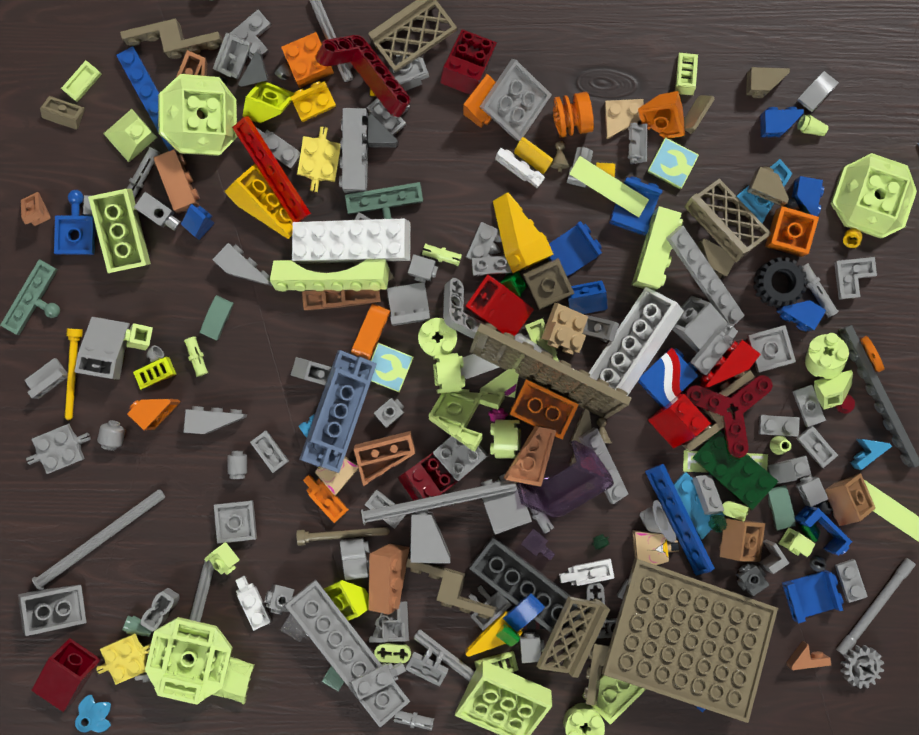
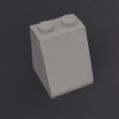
[672,296,733,353]
[481,474,532,534]
[410,510,451,563]

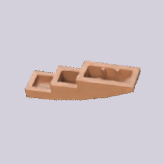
[302,290,380,311]

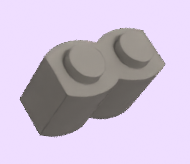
[340,537,369,580]
[141,588,180,632]

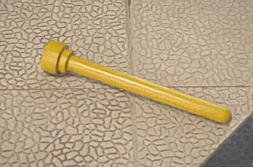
[65,328,83,420]

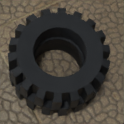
[753,257,807,308]

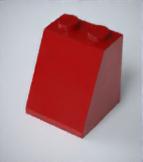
[648,394,711,449]

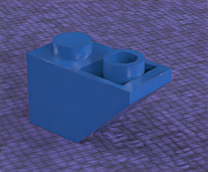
[760,107,804,137]
[792,176,824,216]
[181,204,215,240]
[776,300,826,332]

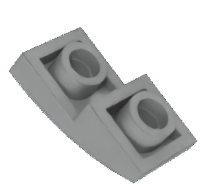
[797,71,839,112]

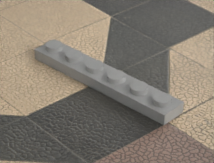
[666,226,745,326]

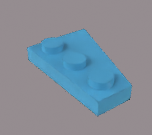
[737,159,792,223]
[673,472,725,540]

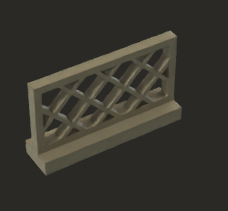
[368,0,457,73]
[685,178,771,263]
[536,596,610,678]

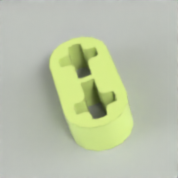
[374,643,411,663]

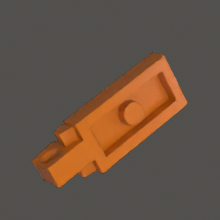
[303,474,349,523]

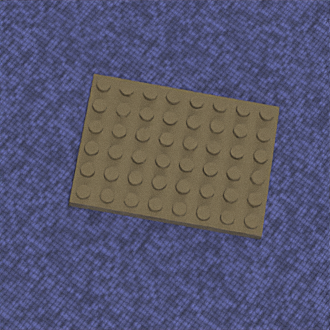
[469,323,632,420]
[601,559,778,723]

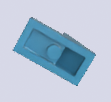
[851,439,892,470]

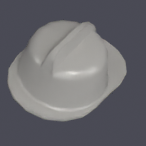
[640,500,676,542]

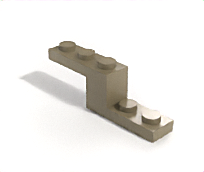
[120,18,223,59]
[682,370,755,452]
[406,558,497,619]
[584,644,609,706]

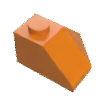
[638,91,685,139]

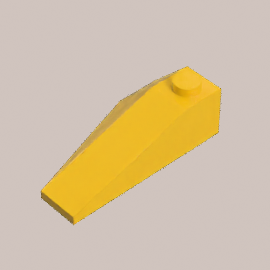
[225,164,293,239]
[493,193,554,273]

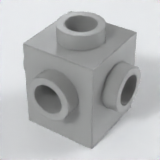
[265,584,294,615]

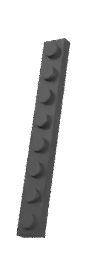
[839,325,919,467]

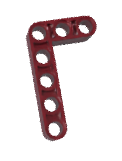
[315,35,411,117]

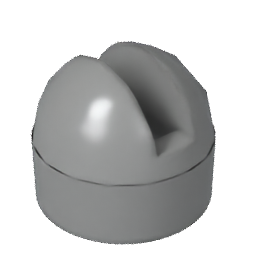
[147,345,164,362]

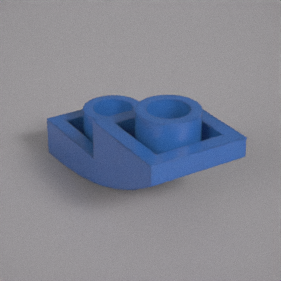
[503,593,545,632]

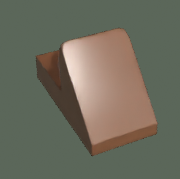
[21,192,50,226]
[786,641,831,670]

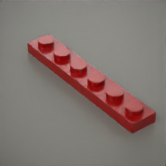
[232,116,311,222]

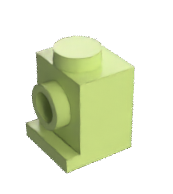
[779,528,815,557]
[204,542,240,575]

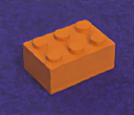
[509,379,579,439]

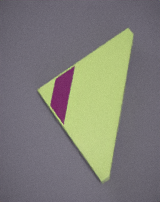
[480,368,519,398]

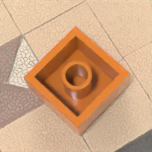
[281,32,334,88]
[765,206,819,257]

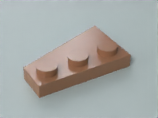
[503,425,556,486]

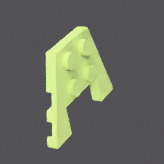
[429,389,505,451]

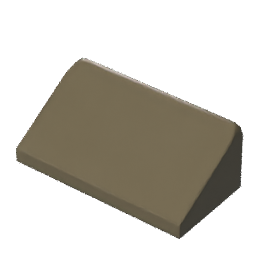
[684,95,715,134]
[40,96,85,130]

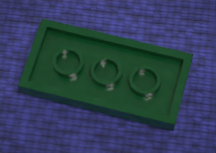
[693,431,779,510]

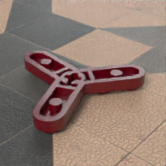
[685,375,773,458]

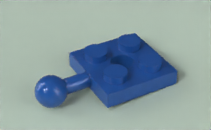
[54,190,95,255]

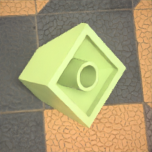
[103,109,158,162]

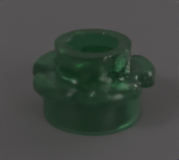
[708,514,727,533]
[592,534,610,550]

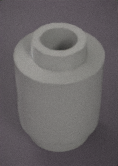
[227,451,247,479]

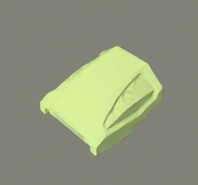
[212,657,255,704]

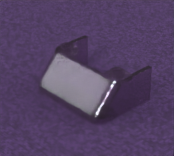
[516,440,614,517]

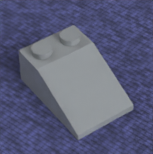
[18,585,86,636]

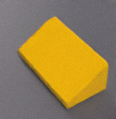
[514,137,553,174]

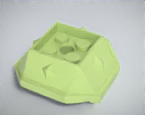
[158,74,237,156]
[830,153,917,239]
[145,617,233,705]

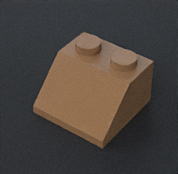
[825,473,876,526]
[720,518,765,562]

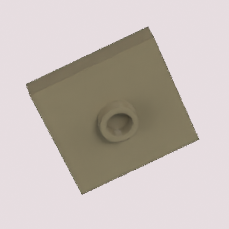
[523,258,575,310]

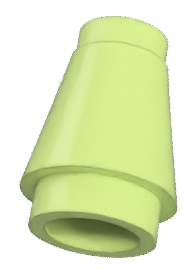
[797,115,828,136]
[770,436,791,455]

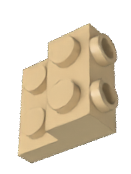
[541,303,588,355]

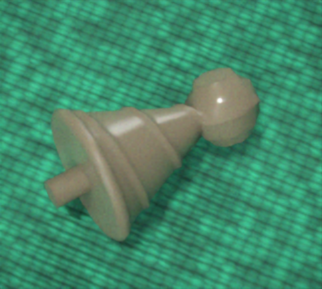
[551,141,569,172]
[597,418,612,444]

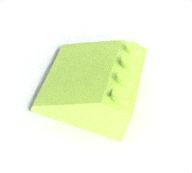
[455,660,552,735]

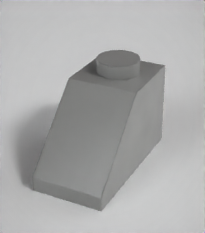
[291,357,332,385]

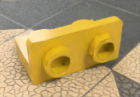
[290,81,336,122]

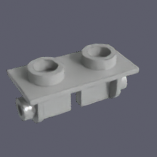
[628,123,647,164]
[472,256,512,277]

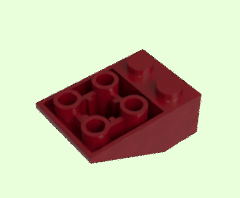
[440,29,497,95]
[397,452,470,501]

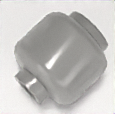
[97,420,125,450]

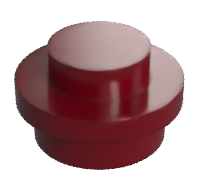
[835,394,855,413]

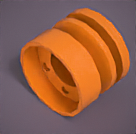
[553,92,594,137]

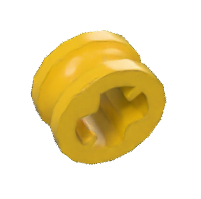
[843,229,863,248]

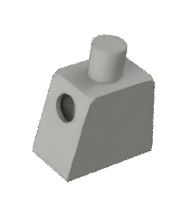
[134,192,181,231]

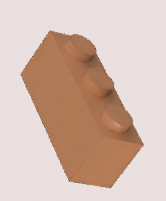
[153,149,200,214]

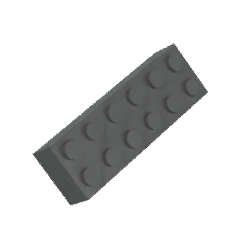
[469,536,586,640]

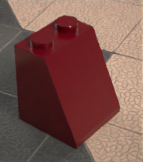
[31,638,101,712]

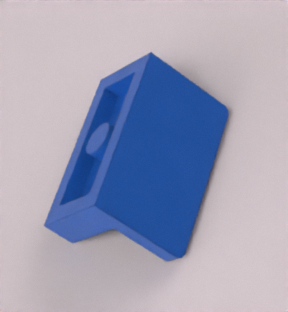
[567,280,608,314]

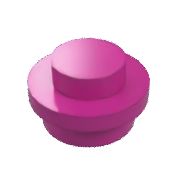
[488,408,508,422]

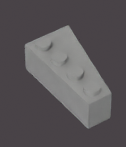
[339,108,368,193]

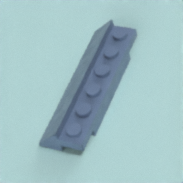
[299,350,377,473]

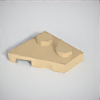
[605,99,644,139]

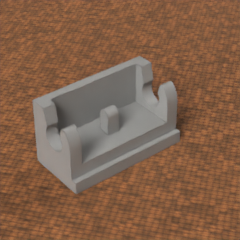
[213,33,252,79]

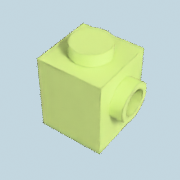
[124,323,153,350]

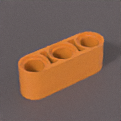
[351,303,390,360]

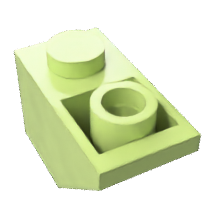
[814,370,853,409]

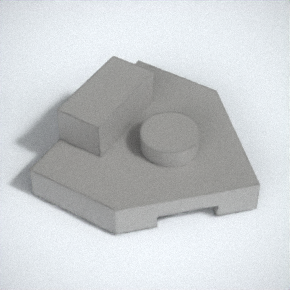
[389,50,430,91]

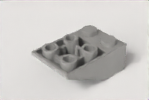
[75,317,130,380]

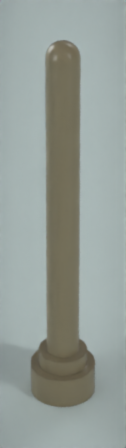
[297,527,390,546]

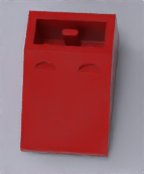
[465,274,534,336]
[699,340,761,388]

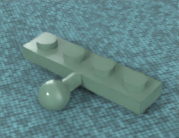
[345,182,423,219]
[0,259,60,335]

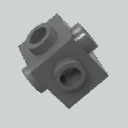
[736,563,769,596]

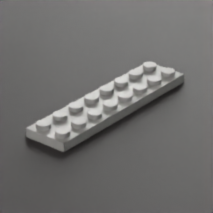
[284,580,410,727]

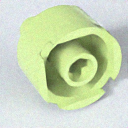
[418,318,457,357]
[805,333,849,379]
[433,353,465,394]
[490,420,521,459]
[563,703,605,735]

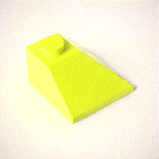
[243,81,294,123]
[323,580,369,621]

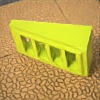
[133,357,177,390]

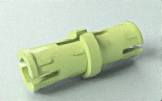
[422,243,462,266]
[184,337,208,377]

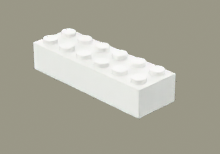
[292,219,410,264]
[589,287,684,396]

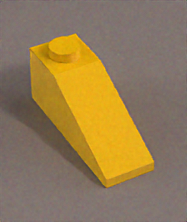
[465,610,523,657]

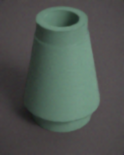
[122,615,151,637]

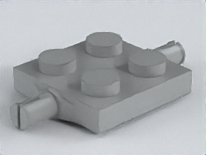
[26,424,91,474]

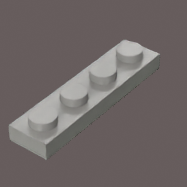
[578,427,628,504]

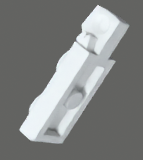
[495,148,545,188]
[559,558,614,586]
[236,576,272,631]

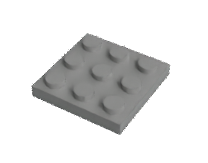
[480,59,552,141]

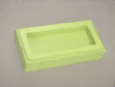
[61,60,102,102]

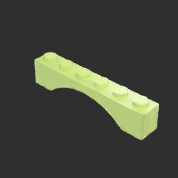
[270,259,390,292]

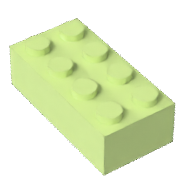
[88,189,151,273]
[632,206,683,291]

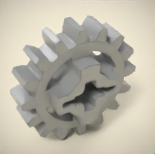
[841,645,884,689]

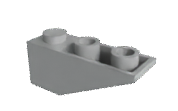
[212,243,272,286]
[184,406,247,434]

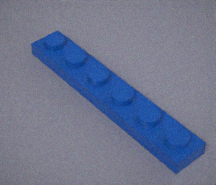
[116,46,178,152]
[645,464,715,575]

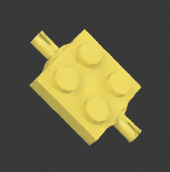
[297,127,340,192]
[97,634,151,685]

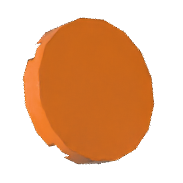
[860,335,884,372]

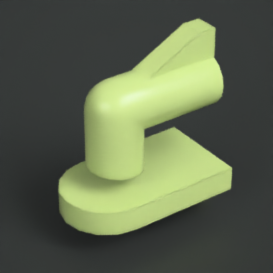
[723,501,750,521]

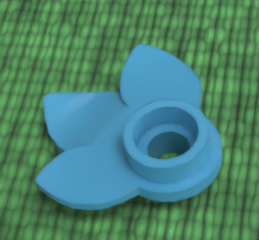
[75,694,111,733]

